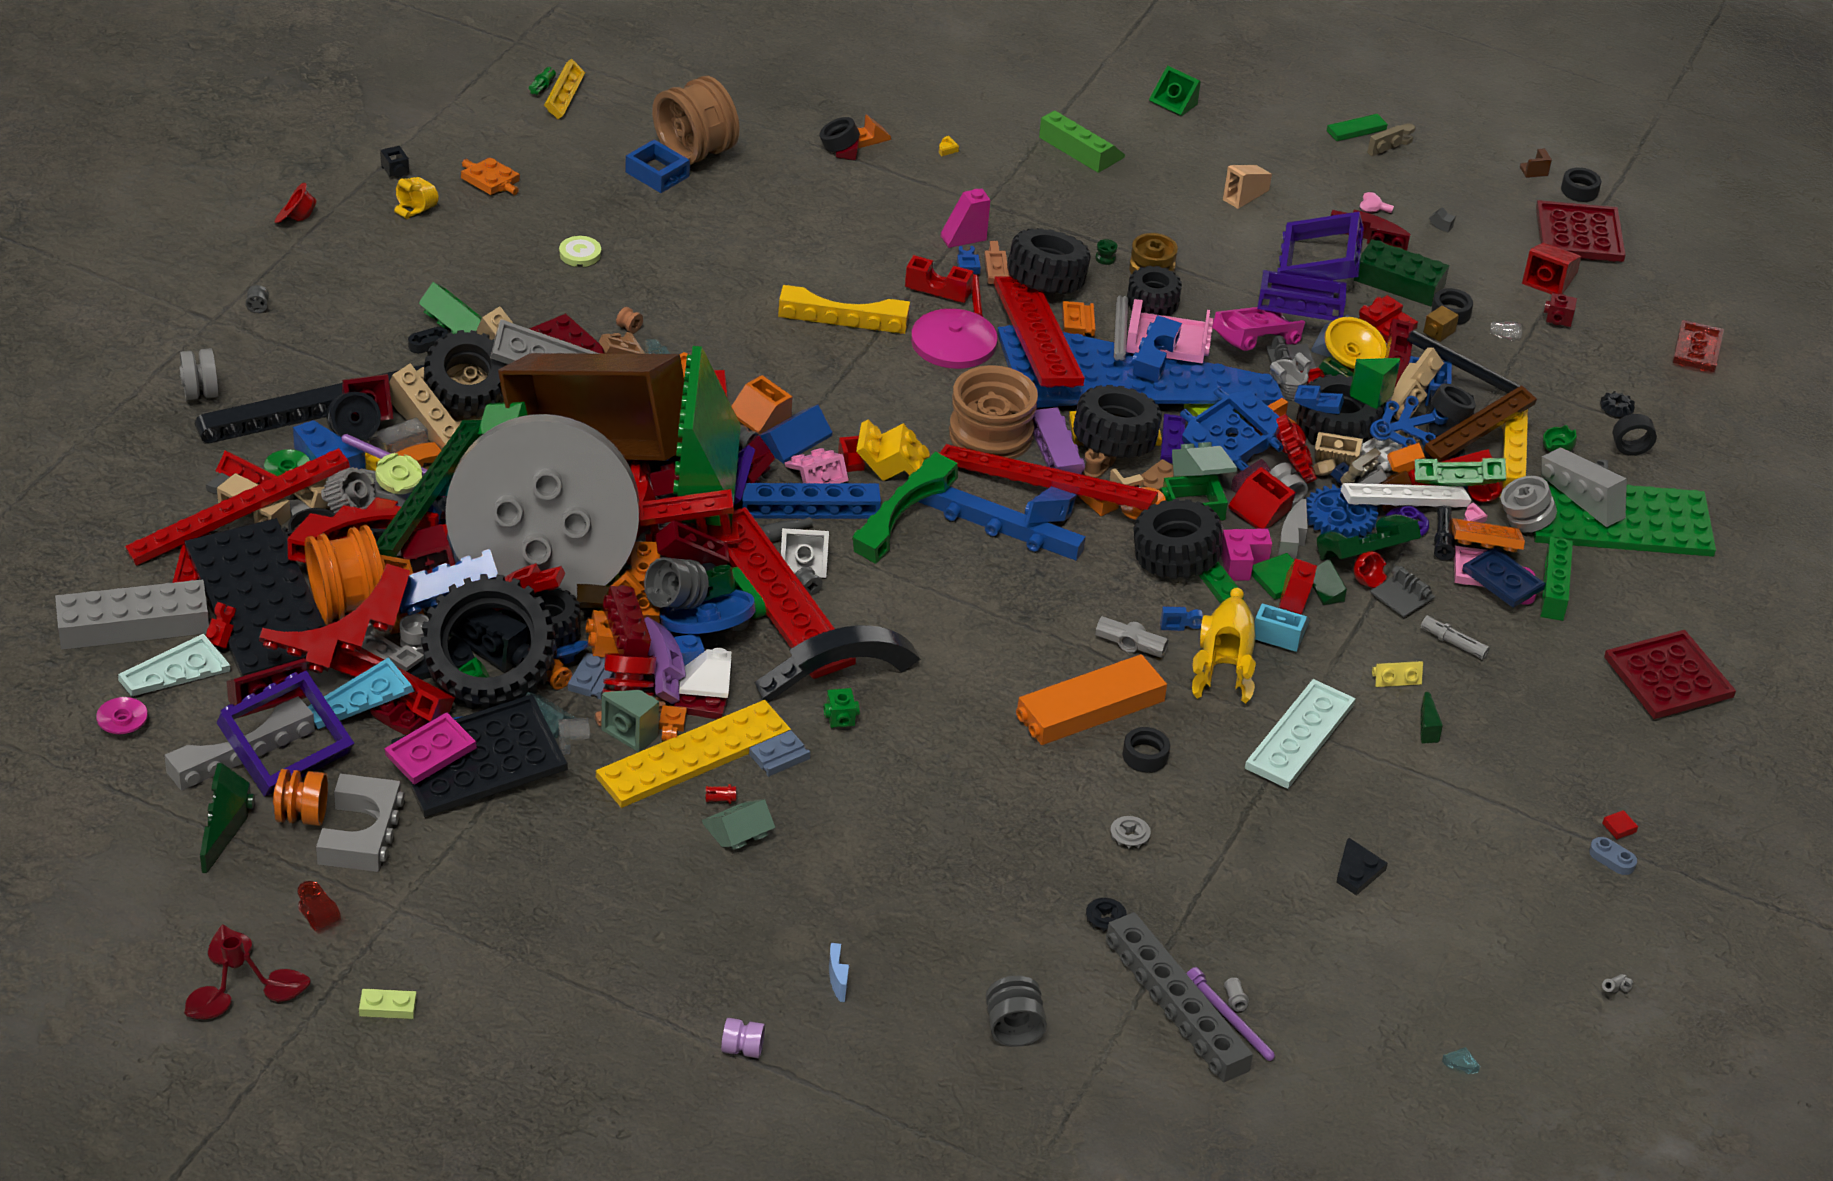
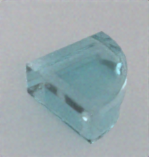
[1442,1047,1480,1074]

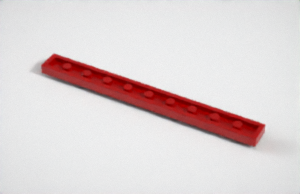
[939,444,1158,510]
[125,448,350,566]

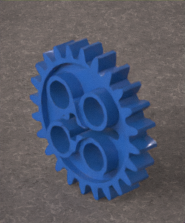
[1306,484,1378,537]

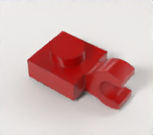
[206,602,236,648]

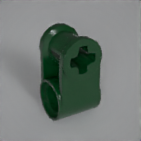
[704,565,736,601]

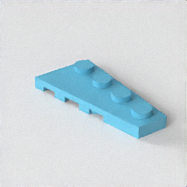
[307,657,414,729]

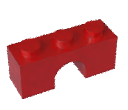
[905,255,973,303]

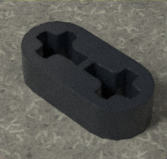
[408,327,448,354]

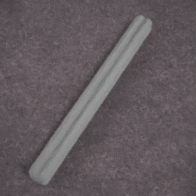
[1114,295,1128,361]

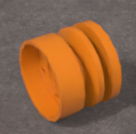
[273,769,328,826]

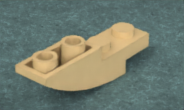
[1390,348,1444,421]

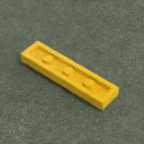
[544,59,585,119]

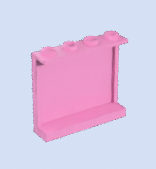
[1126,299,1213,363]

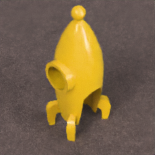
[1192,588,1256,704]

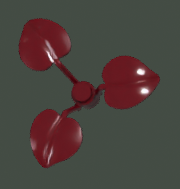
[184,924,311,1019]

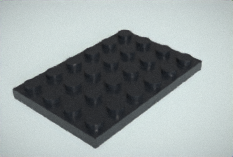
[391,694,568,817]

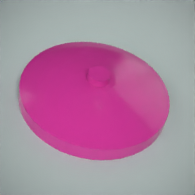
[911,309,997,369]

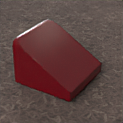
[836,139,859,160]

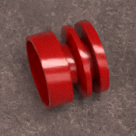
[602,653,656,697]

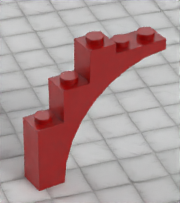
[287,497,439,563]
[259,564,411,673]

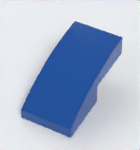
[1294,385,1344,414]

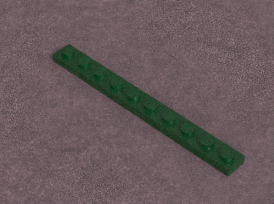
[376,420,482,557]

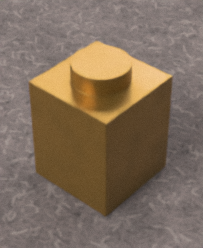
[1423,306,1459,342]

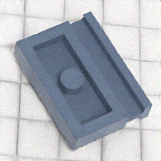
[568,652,615,700]
[749,730,810,777]

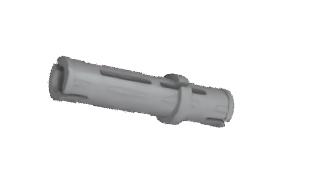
[1421,615,1490,660]

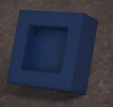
[1330,462,1360,485]

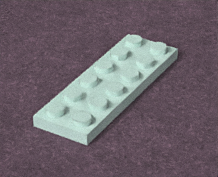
[1245,679,1356,789]

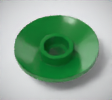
[264,449,310,476]

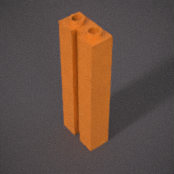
[1016,654,1167,746]

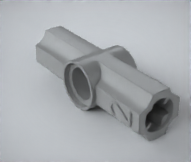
[1095,616,1169,658]

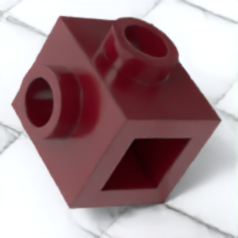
[1543,293,1577,327]

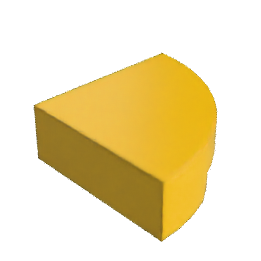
[939,135,959,157]

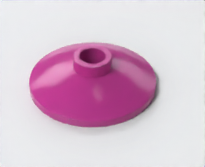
[96,697,148,734]

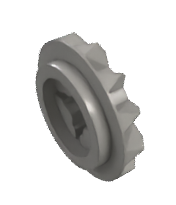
[1110,816,1151,849]

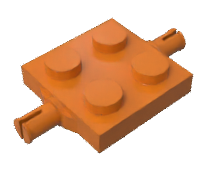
[461,158,520,195]

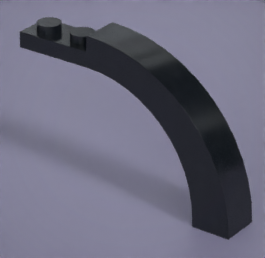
[754,625,921,703]

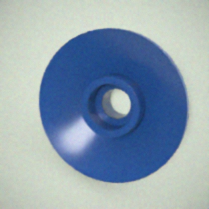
[553,641,589,664]

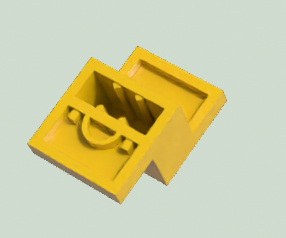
[856,419,930,481]

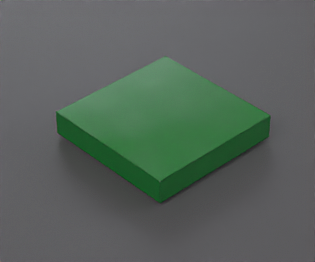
[1251,553,1294,600]

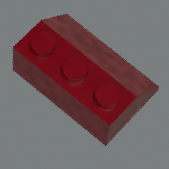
[226,658,307,718]

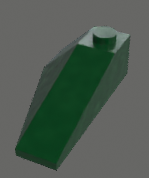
[200,763,255,873]

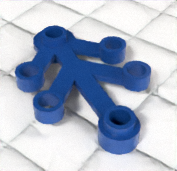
[1370,396,1449,448]

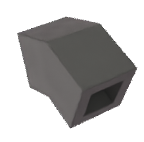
[1429,207,1456,233]

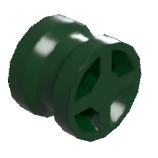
[1095,239,1118,265]

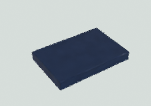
[1462,547,1546,608]

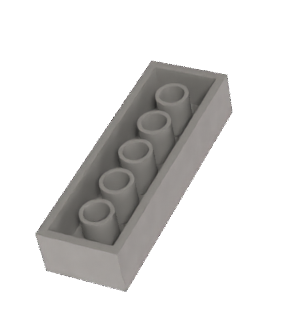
[55,580,209,650]

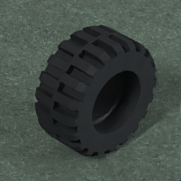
[1007,228,1091,294]
[424,330,508,418]
[1296,374,1384,445]
[1073,385,1162,459]
[1133,499,1223,579]

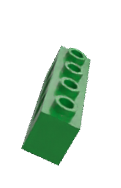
[1540,537,1573,621]

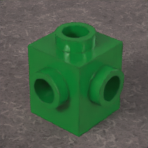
[823,688,860,728]

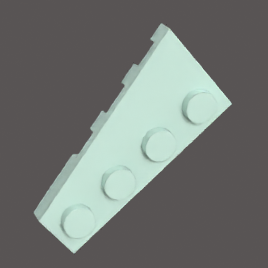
[118,634,230,696]

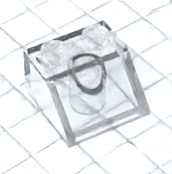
[366,417,428,454]

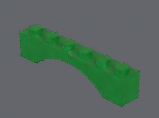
[852,451,958,564]

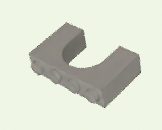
[316,774,405,872]

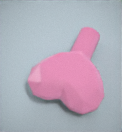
[1360,192,1394,214]

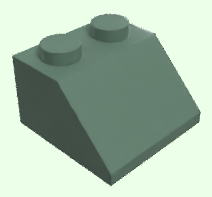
[1172,442,1237,477]
[601,690,659,752]
[702,799,775,850]

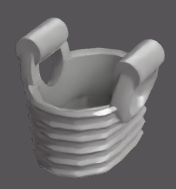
[1270,352,1311,401]

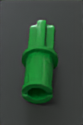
[528,67,556,95]

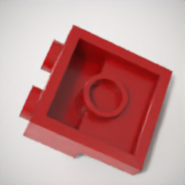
[1359,295,1418,344]

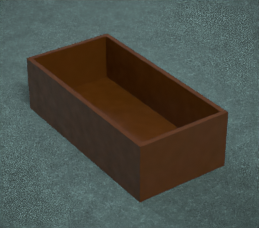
[498,353,684,461]

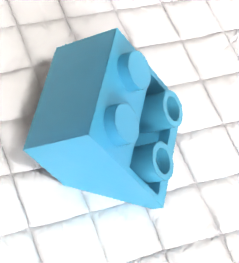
[1255,603,1310,652]

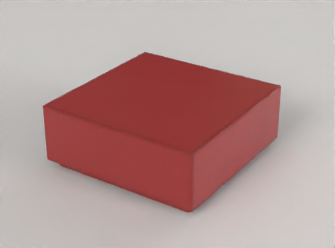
[1602,810,1638,839]

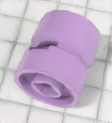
[721,1018,765,1058]

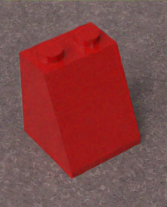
[1522,242,1582,295]

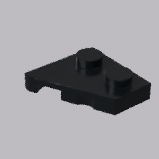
[1336,838,1388,896]

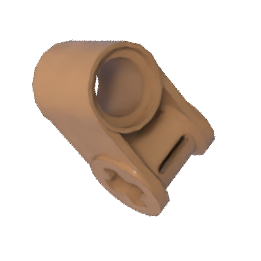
[1082,448,1116,478]

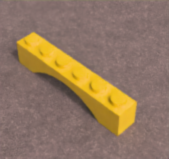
[778,285,910,334]
[1499,409,1528,497]

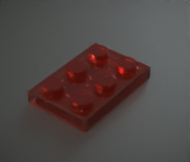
[1672,320,1724,372]

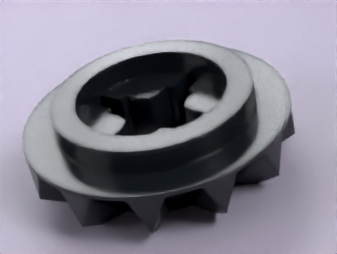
[1600,391,1635,417]
[1086,898,1127,932]

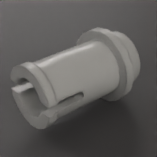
[1224,978,1249,1011]

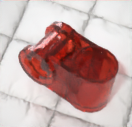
[297,881,341,932]

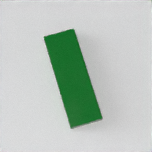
[1326,114,1388,141]

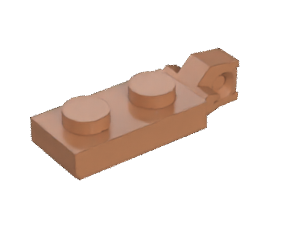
[984,241,1009,284]

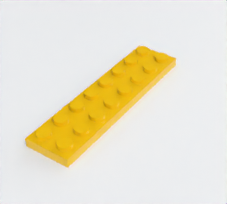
[596,700,791,808]

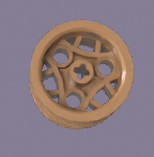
[652,76,740,165]

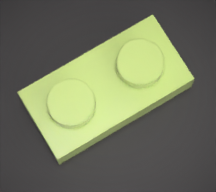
[359,989,417,1019]

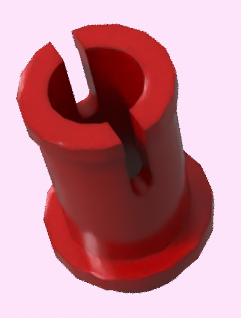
[705,784,737,804]

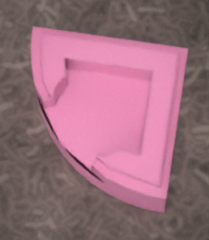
[1464,502,1488,523]

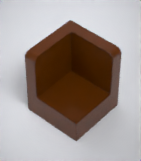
[1520,148,1552,178]

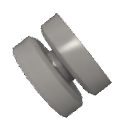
[179,348,218,401]
[1500,476,1557,532]

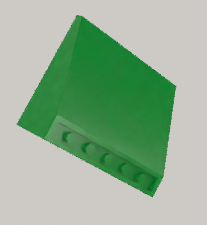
[673,346,741,526]

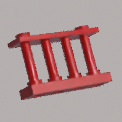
[639,489,740,544]

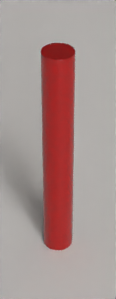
[972,274,983,317]

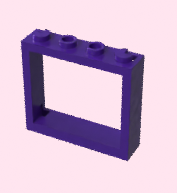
[1277,212,1364,281]
[1257,270,1347,321]
[217,670,355,797]

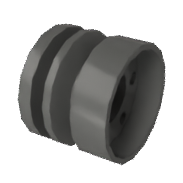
[644,557,709,610]
[986,976,1047,1047]

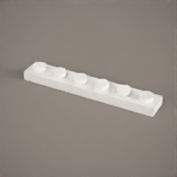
[1341,483,1471,508]

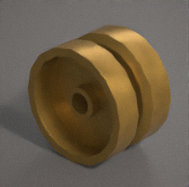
[1129,233,1178,274]

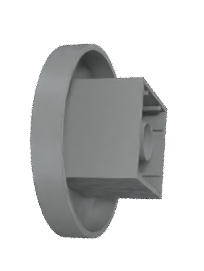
[446,414,640,598]

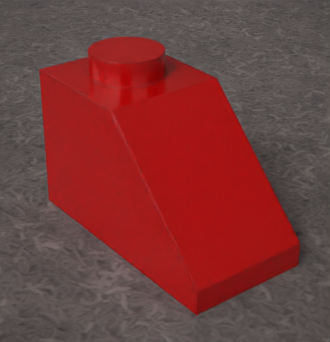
[1278,558,1317,615]

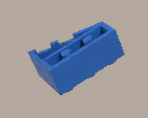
[293,420,366,480]

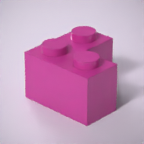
[1221,529,1272,581]

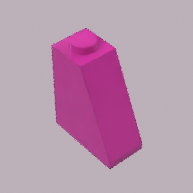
[940,188,991,248]

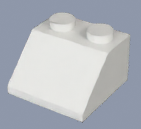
[781,528,829,578]

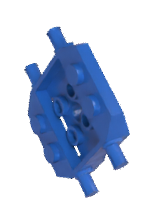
[1180,387,1284,475]

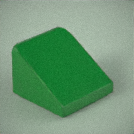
[458,657,489,678]

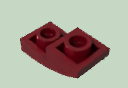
[370,699,427,735]

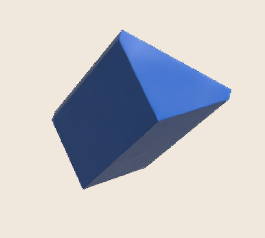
[759,405,833,464]

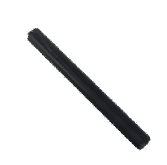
[1407,331,1520,393]

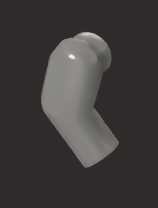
[1602,974,1633,993]

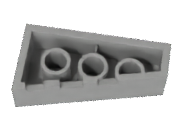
[1542,448,1627,527]

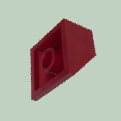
[342,374,393,421]

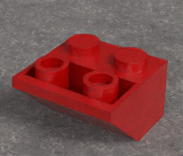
[1228,467,1295,529]

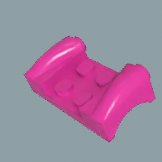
[1212,307,1305,351]

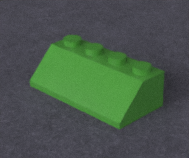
[1039,110,1125,173]

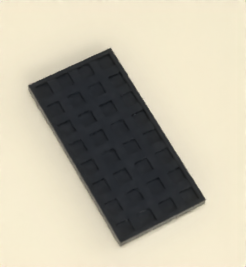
[185,518,326,677]

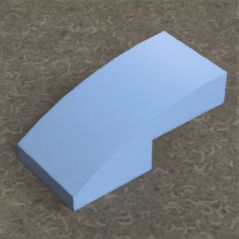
[829,943,849,1002]

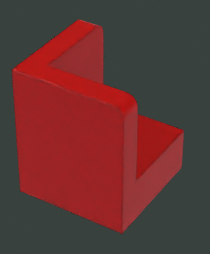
[838,436,865,472]

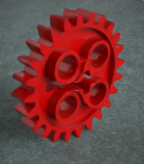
[1276,414,1317,484]

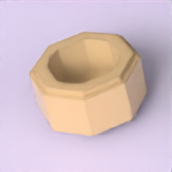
[1313,458,1336,476]

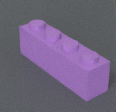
[1032,407,1085,474]

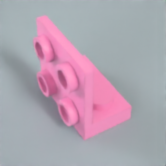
[785,448,849,483]

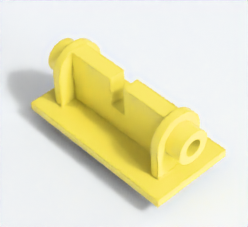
[1372,661,1423,687]

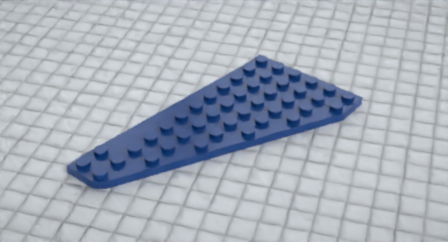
[997,325,1284,408]

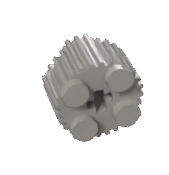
[321,467,376,514]

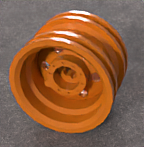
[305,525,384,626]

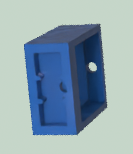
[625,139,690,193]

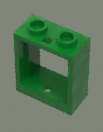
[1159,474,1228,520]

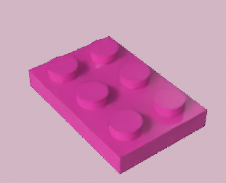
[384,712,477,785]

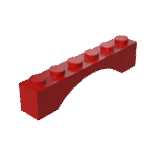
[330,644,455,722]

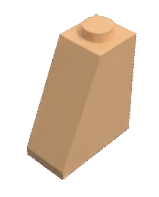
[1223,165,1272,209]

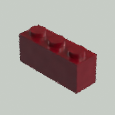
[656,520,730,566]

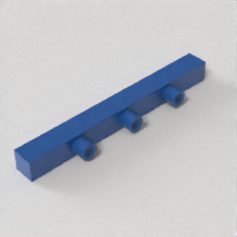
[918,487,1086,561]

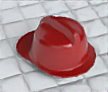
[274,183,317,223]

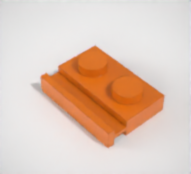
[1062,301,1095,336]

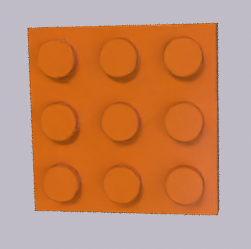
[1451,518,1525,552]

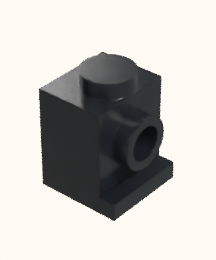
[380,145,409,177]

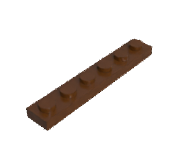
[1424,385,1537,462]

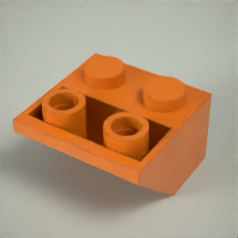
[732,375,793,435]

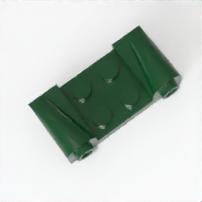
[1317,514,1421,560]

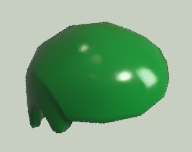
[1543,425,1577,452]

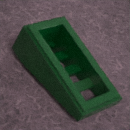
[1420,692,1443,744]

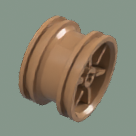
[949,365,1038,459]

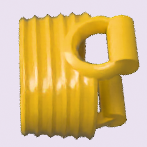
[394,177,439,219]

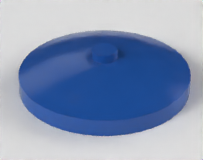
[660,590,756,634]

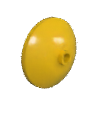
[1324,317,1387,369]

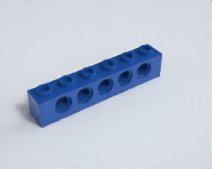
[741,483,881,519]

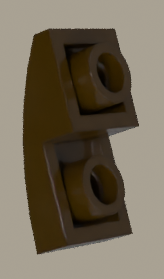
[577,584,609,611]

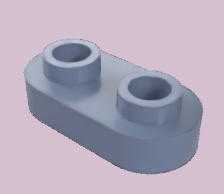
[1589,837,1637,875]

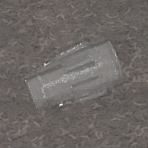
[1490,321,1523,342]

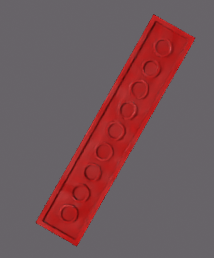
[994,276,1085,388]
[707,507,856,679]

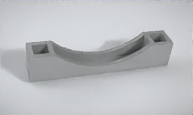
[164,696,315,791]

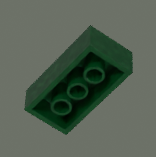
[1353,239,1450,307]

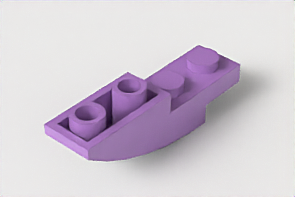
[644,617,686,704]

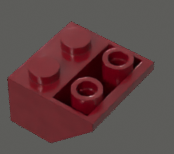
[400,524,455,574]

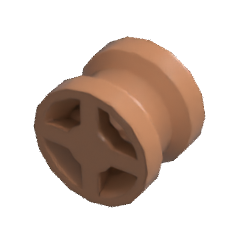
[616,307,643,334]

